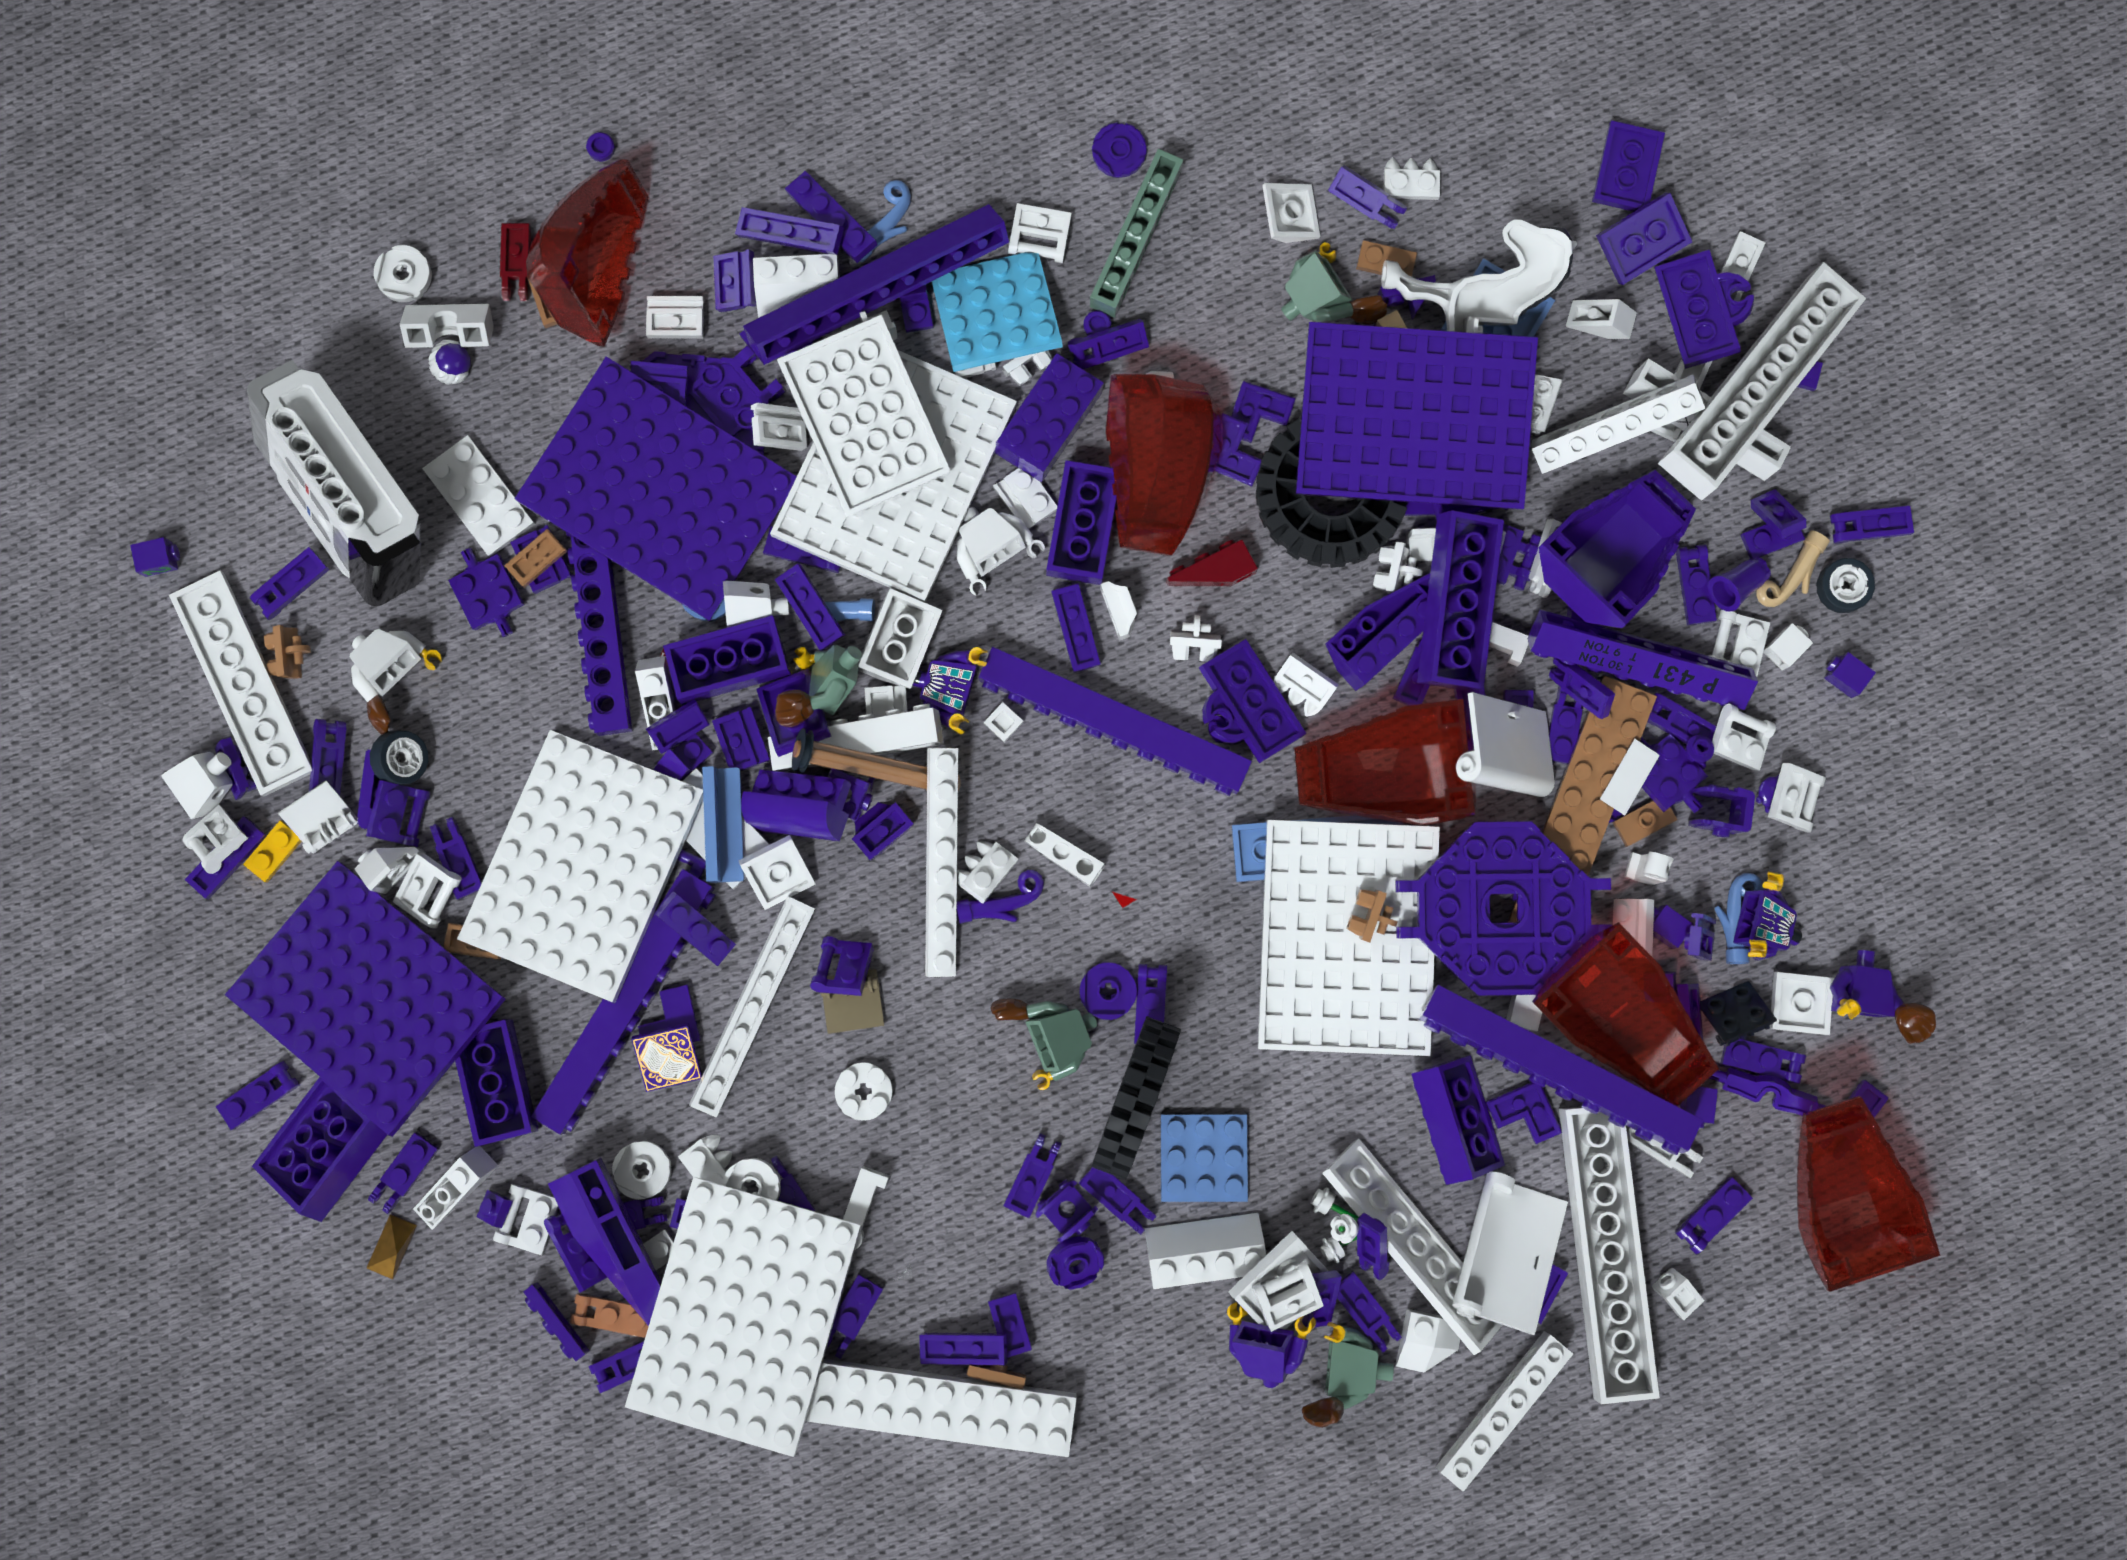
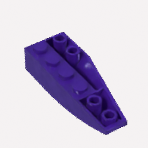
[1325,573,1430,691]
[548,1157,662,1326]

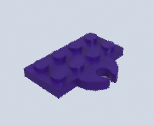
[1654,250,1754,369]
[1199,639,1307,763]

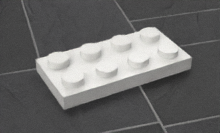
[422,435,535,557]

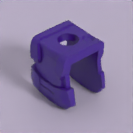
[828,769,875,822]
[1688,784,1755,837]
[1035,1179,1098,1243]

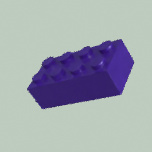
[995,353,1104,483]
[1046,460,1121,585]
[455,1019,539,1147]

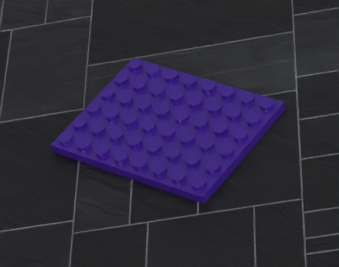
[1296,322,1538,510]
[514,356,797,622]
[225,861,506,1137]

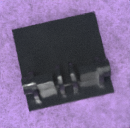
[1700,981,1777,1046]

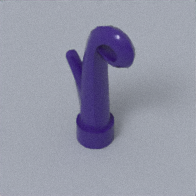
[956,870,1044,924]

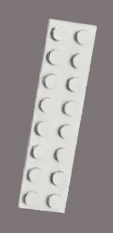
[169,571,312,797]
[1323,1138,1502,1355]

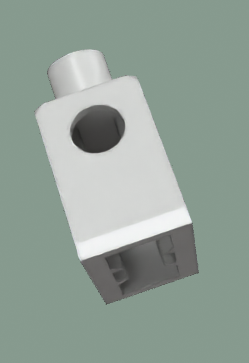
[723,581,789,628]
[161,752,232,819]

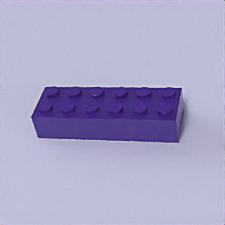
[1417,510,1504,691]

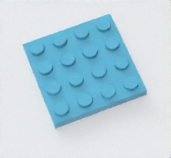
[931,252,1063,372]

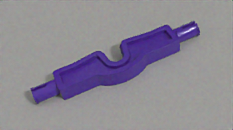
[1706,1066,1835,1119]

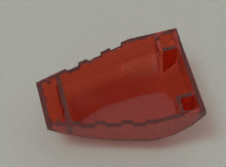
[526,159,649,347]
[1106,374,1223,556]
[1294,699,1476,825]
[1532,922,1719,1106]
[1797,1096,1940,1292]

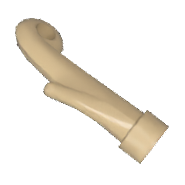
[1756,530,1830,607]

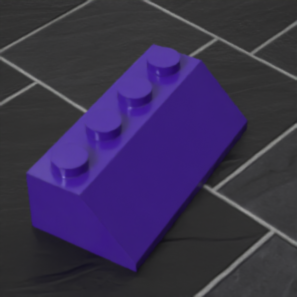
[663,615,791,705]
[1411,1055,1505,1185]

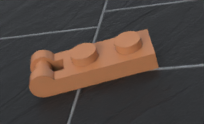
[570,1293,649,1338]

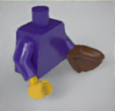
[1830,950,1936,1044]

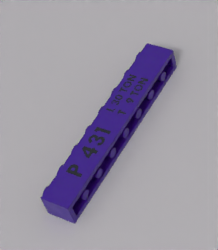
[1527,609,1758,710]

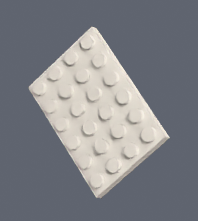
[777,315,951,517]

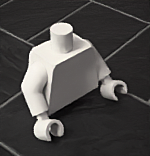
[957,507,1045,596]

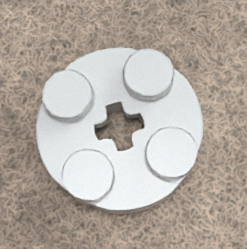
[374,245,432,302]
[835,1063,893,1120]
[612,1141,671,1200]
[722,1158,781,1200]

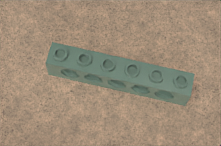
[1090,149,1184,318]

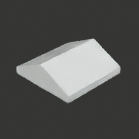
[1262,183,1320,243]

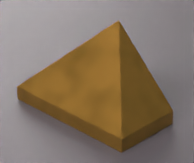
[367,1214,417,1280]

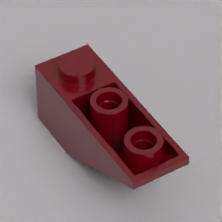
[1166,539,1258,587]

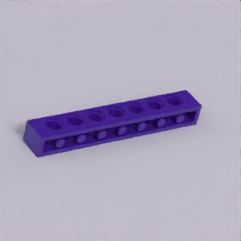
[566,532,633,736]

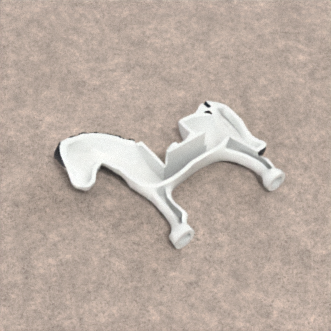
[1381,220,1577,334]

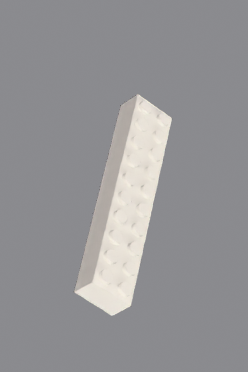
[1658,262,1866,501]
[1559,1107,1660,1404]
[805,1359,1076,1457]

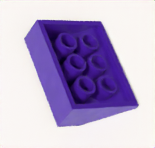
[252,1077,387,1222]

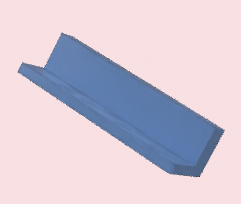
[702,766,744,883]

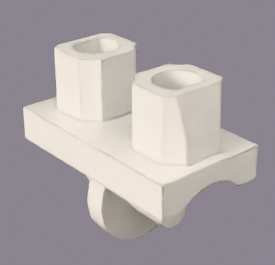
[1002,351,1052,386]
[1373,542,1423,594]
[1170,615,1222,662]

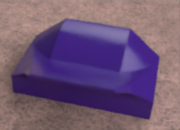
[852,802,914,861]

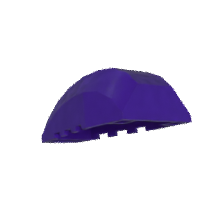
[1538,470,1696,628]

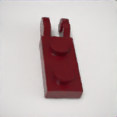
[500,223,531,301]

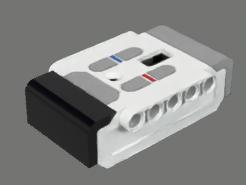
[247,360,421,606]

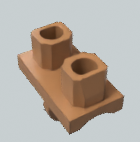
[264,625,311,679]
[1346,889,1398,943]

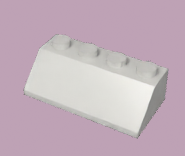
[1144,1213,1266,1289]

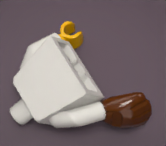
[349,629,442,735]

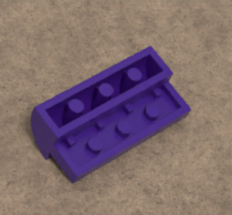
[741,769,851,842]

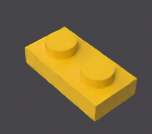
[243,820,302,883]

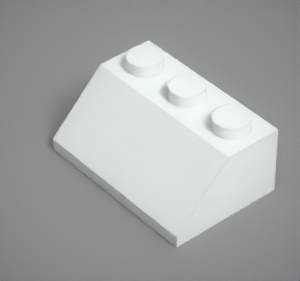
[753,254,840,318]
[858,588,942,689]

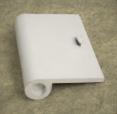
[1456,692,1555,797]
[1452,1172,1568,1335]

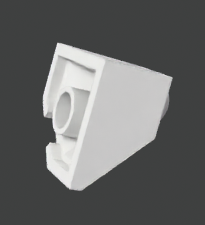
[355,847,425,894]
[1395,1309,1460,1372]

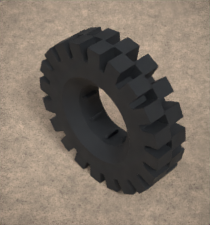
[1255,419,1407,568]
[1091,1016,1181,1180]

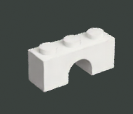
[400,304,494,348]

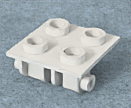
[1530,374,1563,436]
[278,781,358,854]

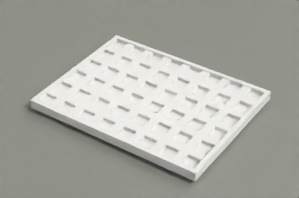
[770,350,1017,603]
[457,730,703,1003]
[1258,820,1440,1056]
[625,1177,862,1457]

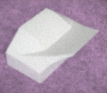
[1100,581,1137,641]

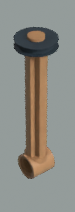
[792,728,961,791]

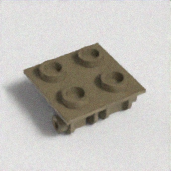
[820,969,884,1034]

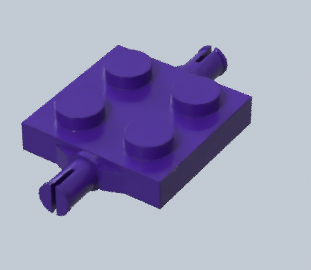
[448,548,525,637]
[1640,733,1708,814]

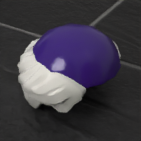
[428,339,471,385]

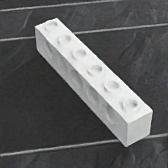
[1532,374,1705,474]
[1436,1331,1573,1492]

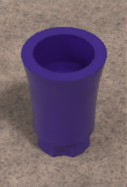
[1708,557,1771,612]

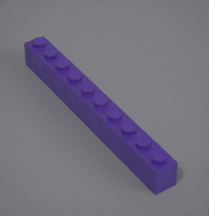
[743,204,1009,365]
[978,647,1252,796]
[531,869,716,1135]
[1419,985,1703,1155]

